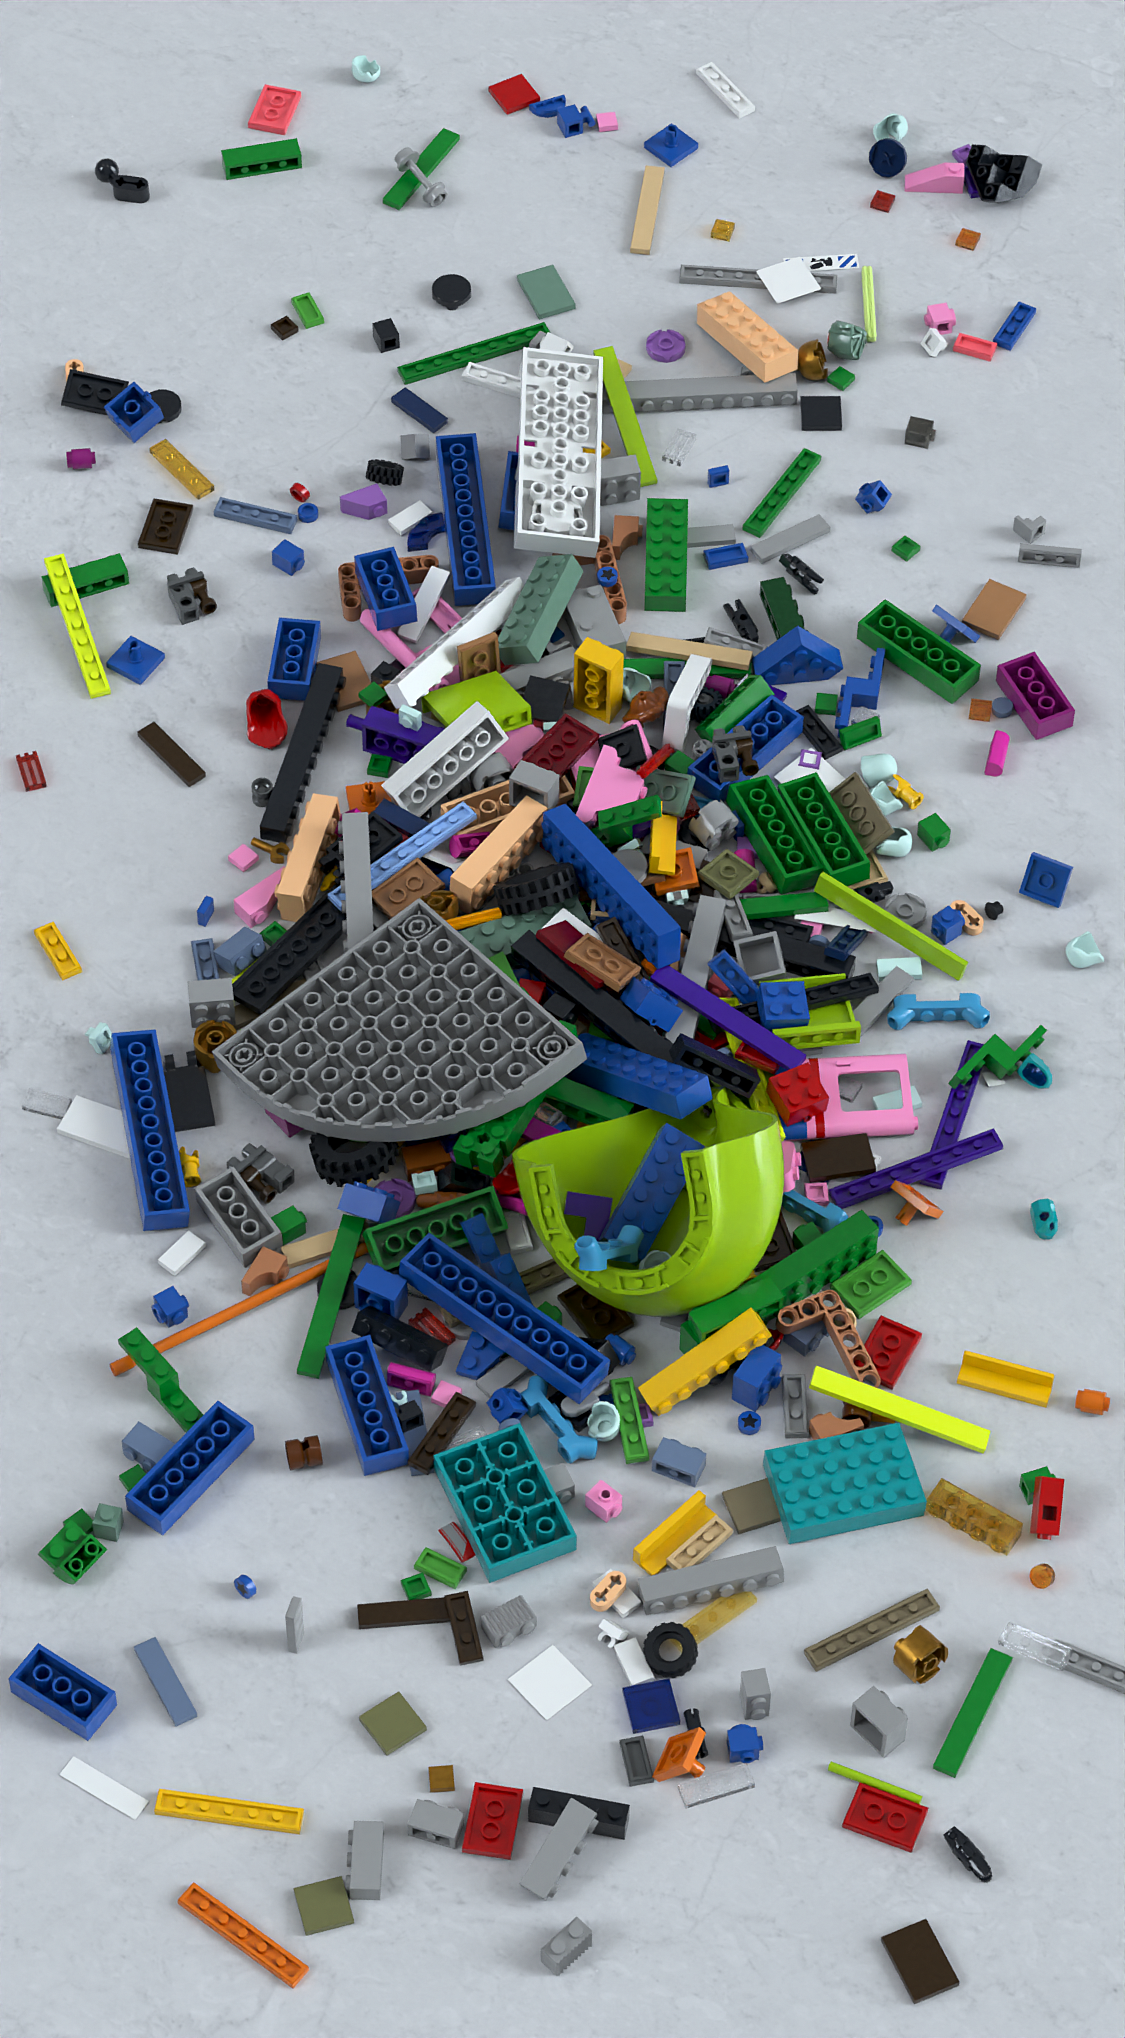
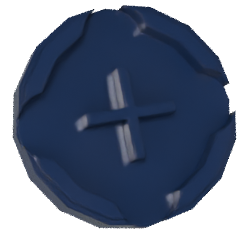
[869,138,907,177]

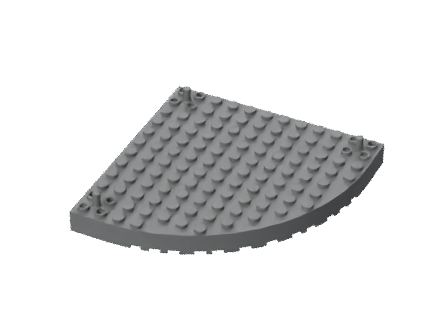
[212,898,587,1142]

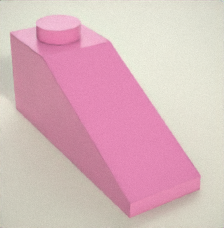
[905,162,964,194]
[234,866,286,928]

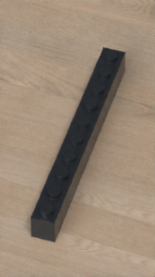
[260,663,346,843]
[656,900,856,979]
[511,930,675,1064]

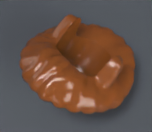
[622,686,669,728]

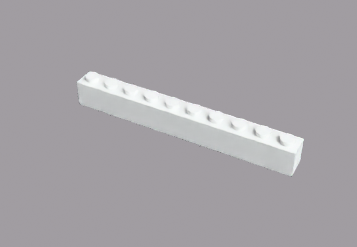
[384,577,524,709]

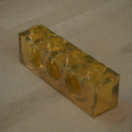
[926,1478,1023,1556]

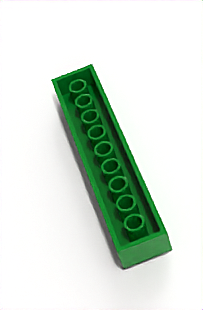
[679,1210,879,1354]

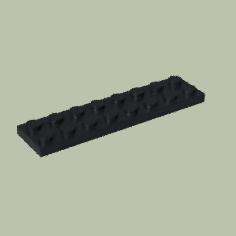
[232,884,347,1015]

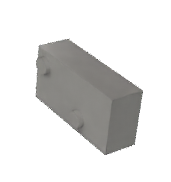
[563,584,626,659]
[195,1167,283,1268]

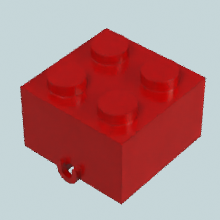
[766,1062,830,1127]

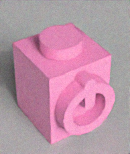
[924,303,956,335]
[585,1480,623,1523]

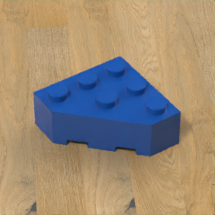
[752,626,843,686]

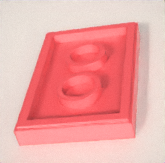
[248,84,301,135]

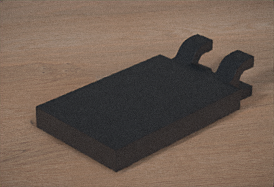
[318,811,403,886]
[164,1051,215,1132]

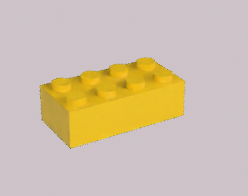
[573,637,624,724]

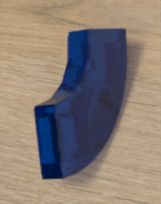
[407,512,445,552]

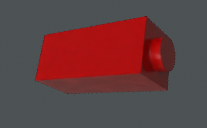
[1030,1476,1065,1540]

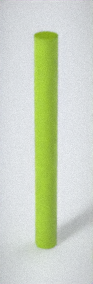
[828,1761,923,1804]

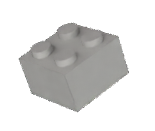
[600,455,641,506]
[509,760,559,810]
[733,931,788,986]
[187,978,236,1028]
[850,1686,908,1758]

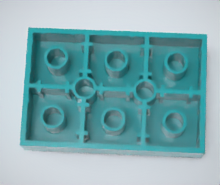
[434,1423,577,1583]
[763,1423,927,1544]

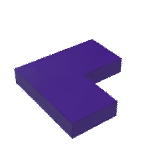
[564,1191,613,1241]

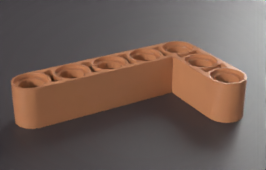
[552,535,627,624]
[338,555,439,622]
[775,1290,881,1388]

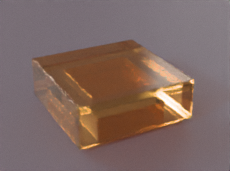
[955,228,981,251]
[969,698,992,722]

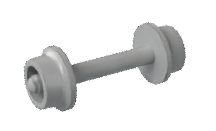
[394,147,448,207]

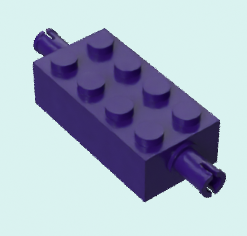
[346,706,444,764]

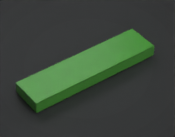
[609,1377,649,1464]

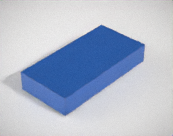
[703,543,749,570]

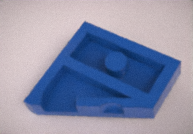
[456,1331,506,1380]

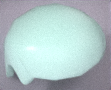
[352,55,381,83]

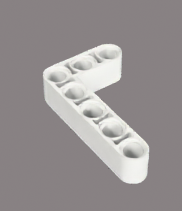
[662,654,712,753]

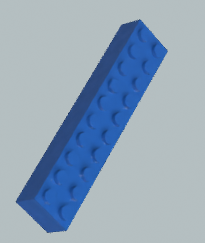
[436,433,496,606]
[542,804,681,969]
[110,1029,190,1231]
[399,1233,610,1405]

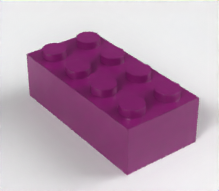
[996,651,1075,740]

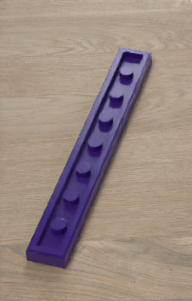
[650,965,807,1070]
[920,1040,984,1190]
[828,1128,1003,1209]

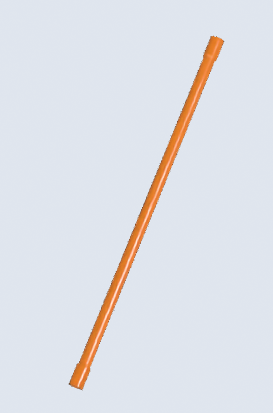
[109,1242,369,1376]

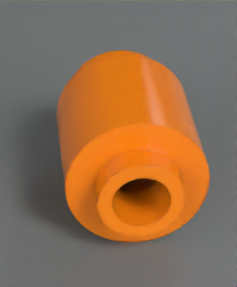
[1075,1389,1110,1415]

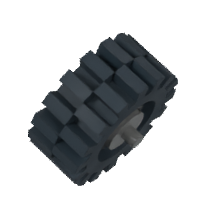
[690,687,722,723]

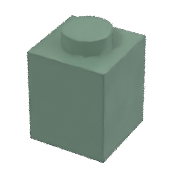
[92,1503,124,1542]

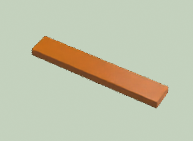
[178,1882,309,1988]

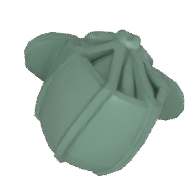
[827,320,867,360]

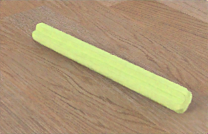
[861,266,877,342]

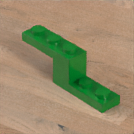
[590,795,662,848]
[948,1025,1047,1089]
[118,1327,203,1433]

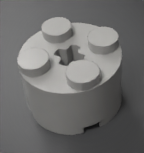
[470,752,514,791]
[689,800,739,851]

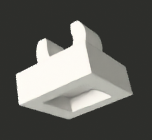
[920,328,948,357]
[598,1619,630,1648]

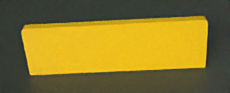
[649,801,677,875]
[957,1351,1054,1408]
[633,1490,718,1575]

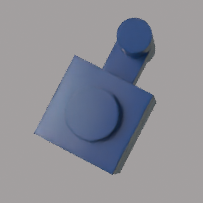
[557,104,596,138]

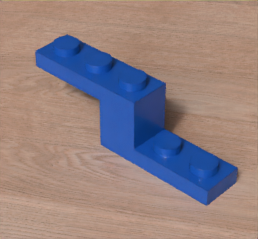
[835,648,885,738]
[460,1213,533,1305]

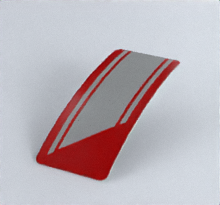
[438,1522,476,1563]

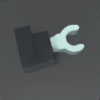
[391,1391,424,1433]

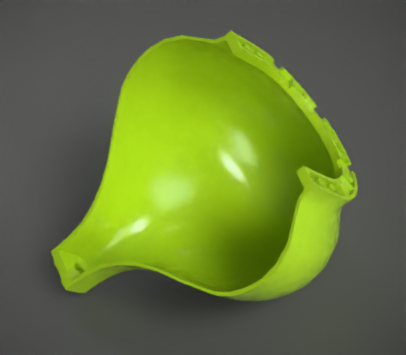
[512,1086,784,1317]

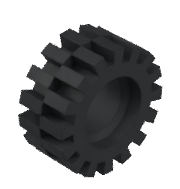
[365,459,404,486]

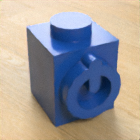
[931,906,965,945]
[151,1286,189,1328]
[726,1724,763,1763]

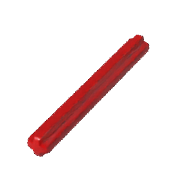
[636,744,674,779]

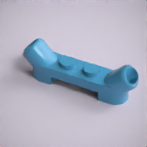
[887,993,990,1030]
[781,1190,848,1234]
[574,1225,644,1271]
[520,1375,598,1464]

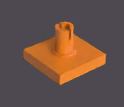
[346,781,392,815]
[655,847,700,896]
[890,1180,944,1226]
[652,1727,706,1782]

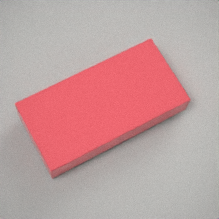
[953,333,997,361]

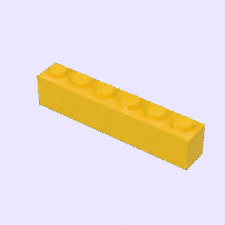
[638,1308,772,1416]

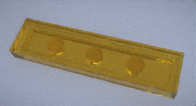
[149,439,214,500]
[669,1591,757,1653]

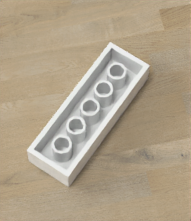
[381,701,509,817]

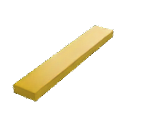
[154,1789,304,1835]

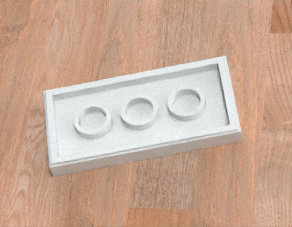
[57,1095,130,1159]

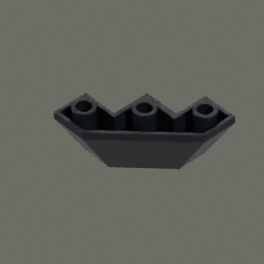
[966,144,1042,203]

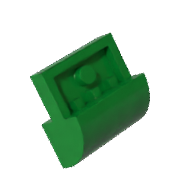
[38,1520,108,1585]

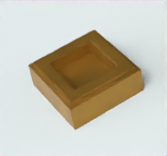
[428,1765,455,1793]

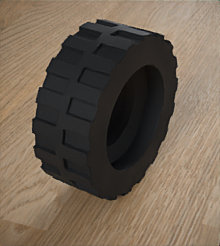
[643,1622,698,1678]

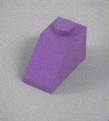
[340,483,387,520]

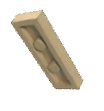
[666,1515,733,1570]

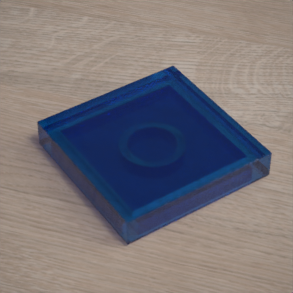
[622,1679,680,1734]

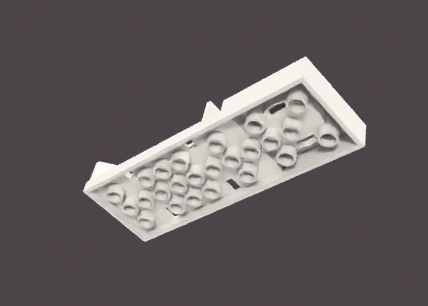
[514,347,603,558]

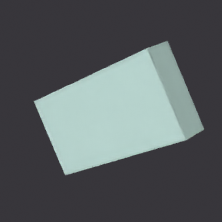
[876,957,923,981]
[872,1086,922,1110]

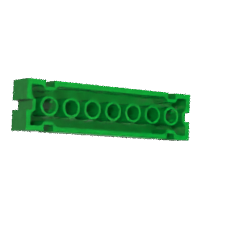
[453,1020,578,1178]

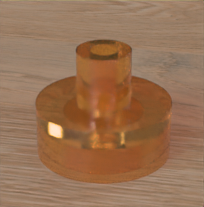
[1030,1563,1055,1589]

